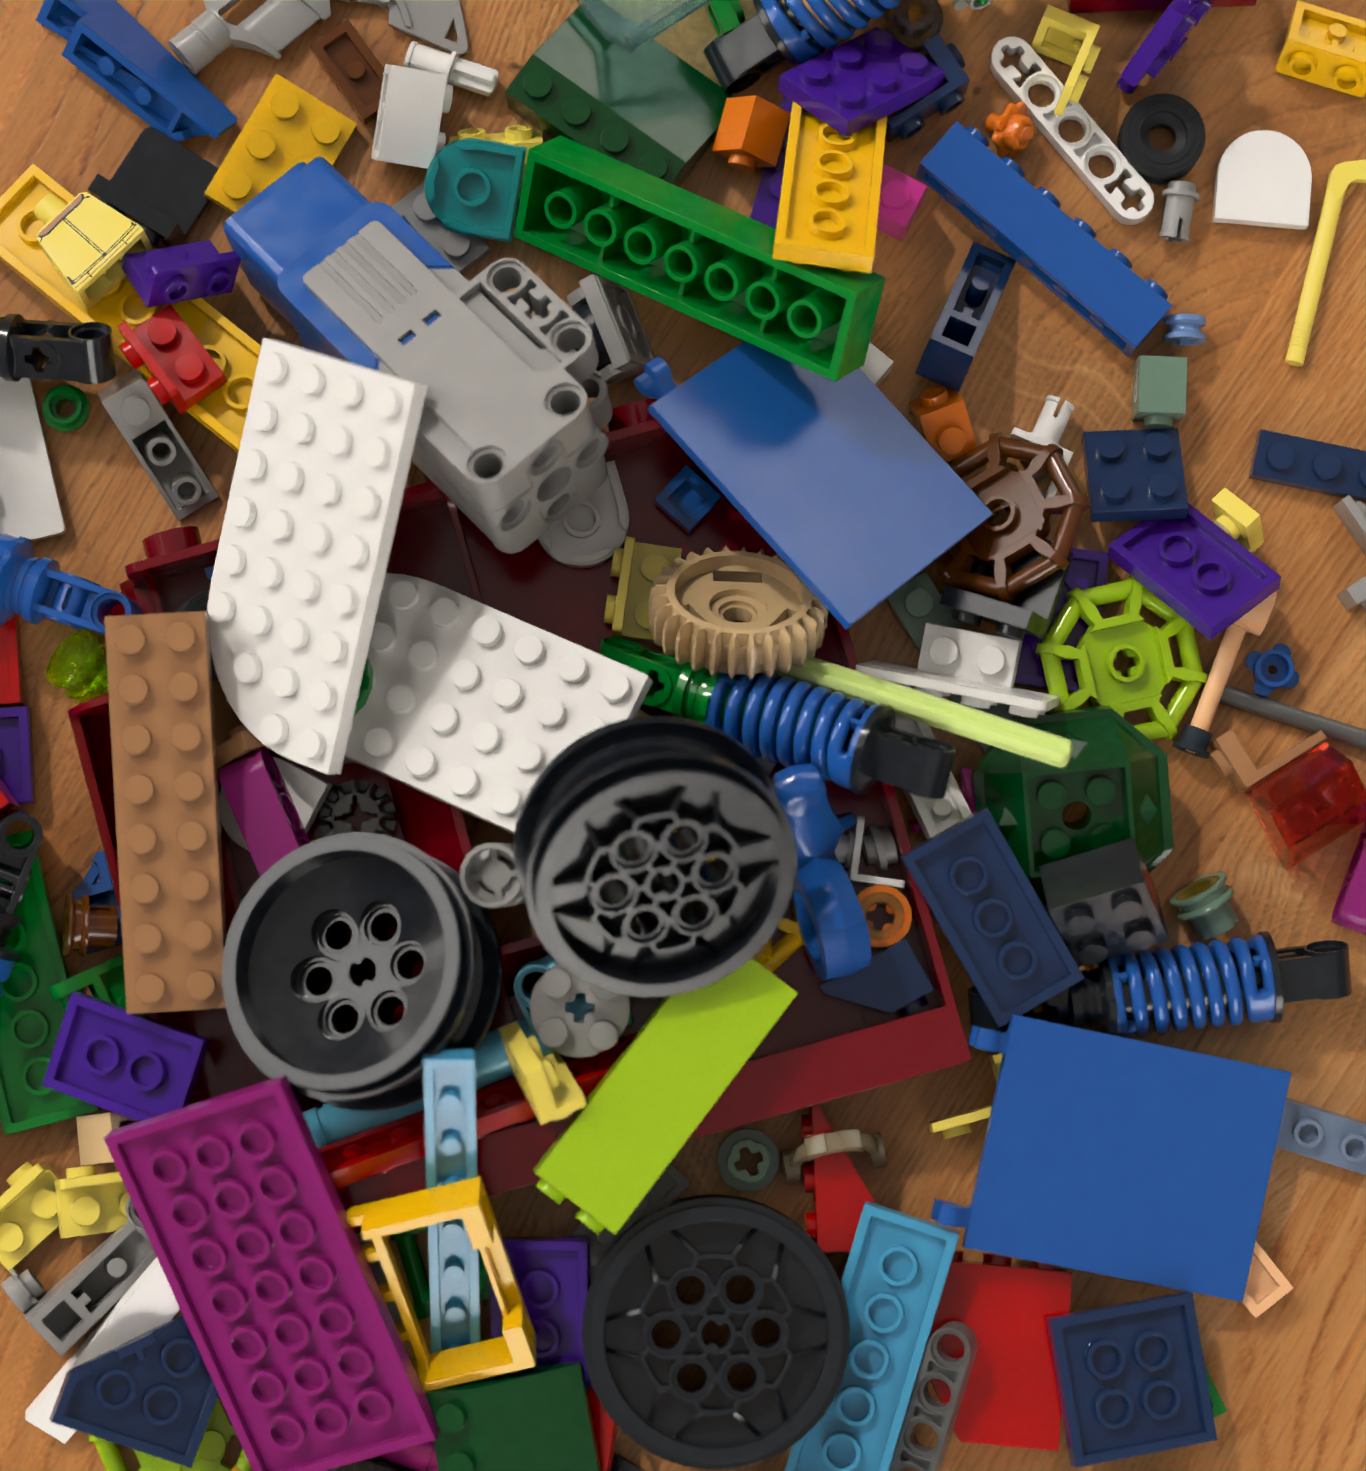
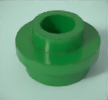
[42,384,90,432]

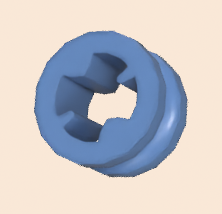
[1163,313,1206,346]

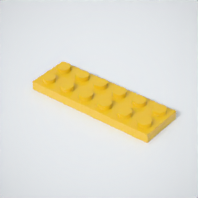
[772,101,887,273]

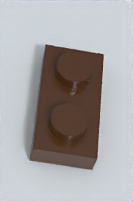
[309,19,384,125]

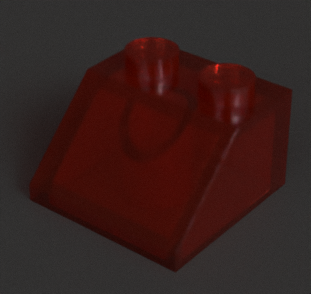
[1245,742,1366,870]

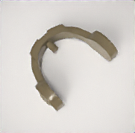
[781,1130,887,1185]

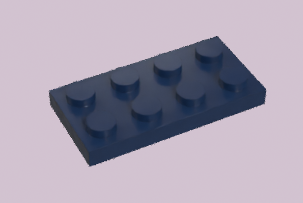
[900,807,1084,1028]

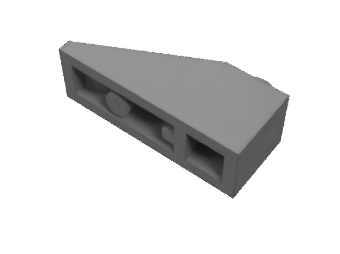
[22,1220,157,1356]

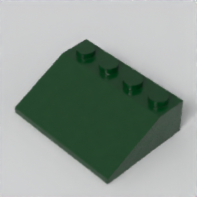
[505,0,734,187]
[425,1361,602,1471]

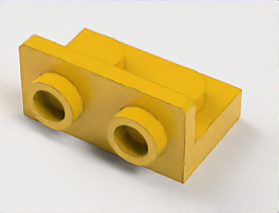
[1275,0,1366,97]

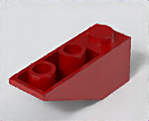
[801,1104,874,1253]

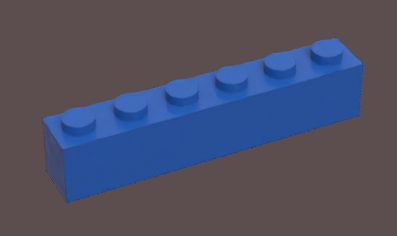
[916,121,1173,357]

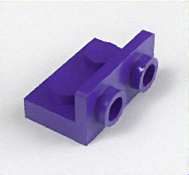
[122,240,241,308]

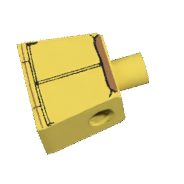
[34,192,154,311]

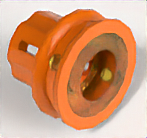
[857,885,912,948]

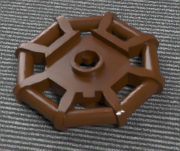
[934,432,1089,603]

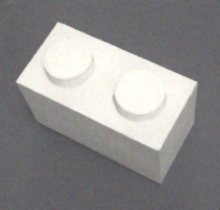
[371,64,453,169]

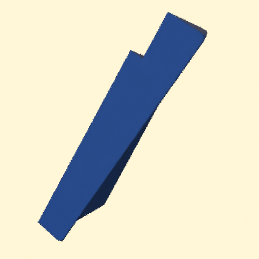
[36,0,238,141]

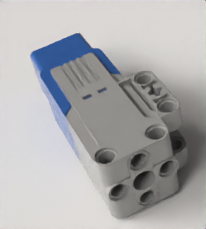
[223,156,613,554]

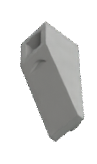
[98,369,219,521]

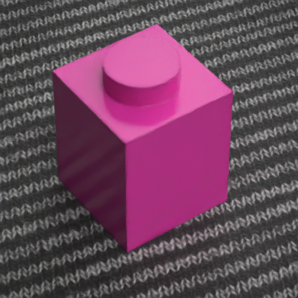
[877,164,927,241]

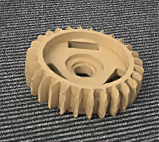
[648,546,828,680]

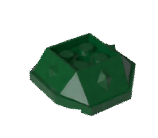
[971,705,1174,905]

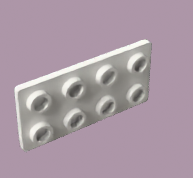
[0,377,66,541]
[855,622,1060,718]

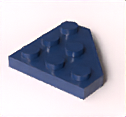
[49,1315,219,1468]

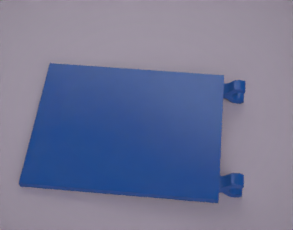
[634,341,993,630]
[931,1014,1291,1302]

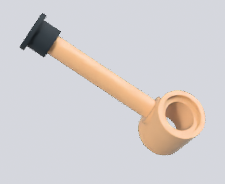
[1172,591,1277,759]

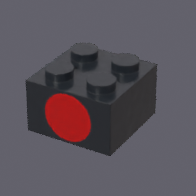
[1039,837,1169,967]

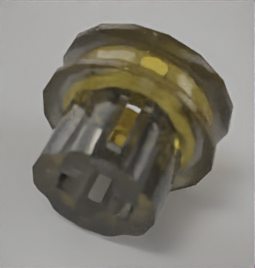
[882,0,943,53]

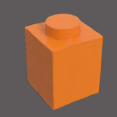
[712,95,791,173]

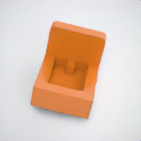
[909,386,977,463]

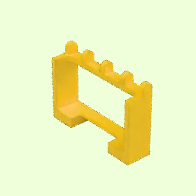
[346,1176,536,1392]

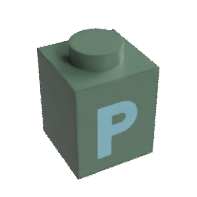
[1131,355,1187,429]

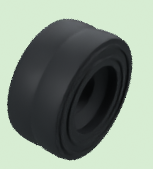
[1117,93,1206,184]

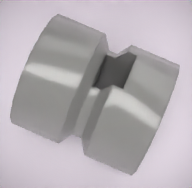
[460,843,526,908]

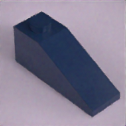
[915,242,1017,392]

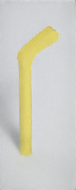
[1285,159,1366,366]

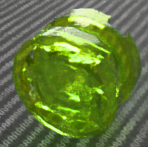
[45,630,108,705]

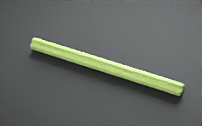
[774,657,1073,768]

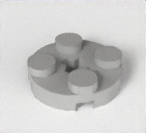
[530,962,630,1057]

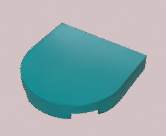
[424,138,527,243]

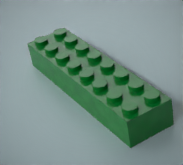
[514,135,886,382]

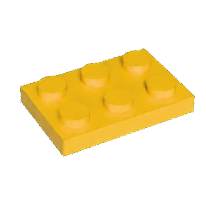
[203,73,358,214]

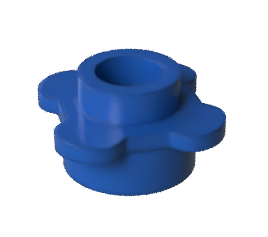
[1245,643,1299,697]

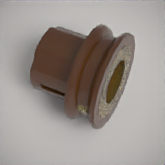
[62,894,118,957]

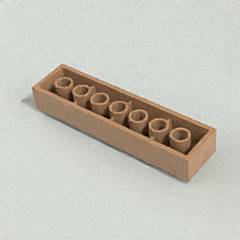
[104,611,227,1014]

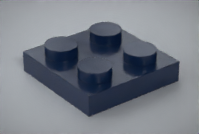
[1082,428,1188,522]

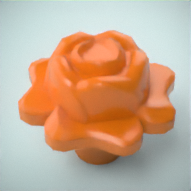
[985,102,1035,157]

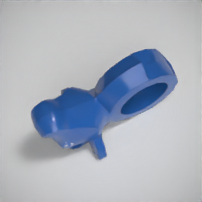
[773,763,872,981]

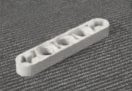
[989,36,1154,225]

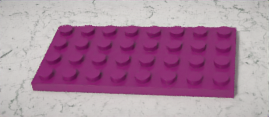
[104,1075,440,1471]

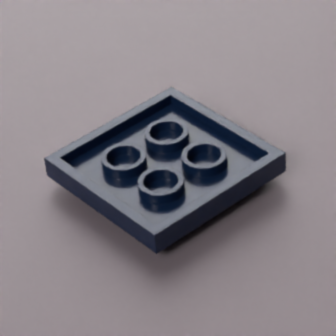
[1046,1291,1218,1468]

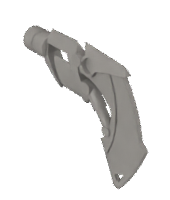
[168,0,468,75]

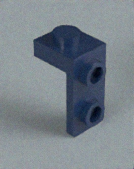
[885,33,970,142]

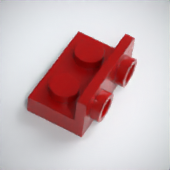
[117,304,228,414]

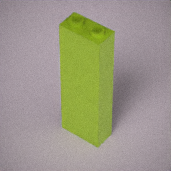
[532,958,798,1235]

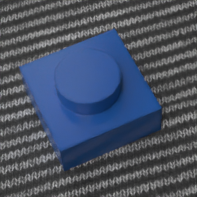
[654,464,722,534]

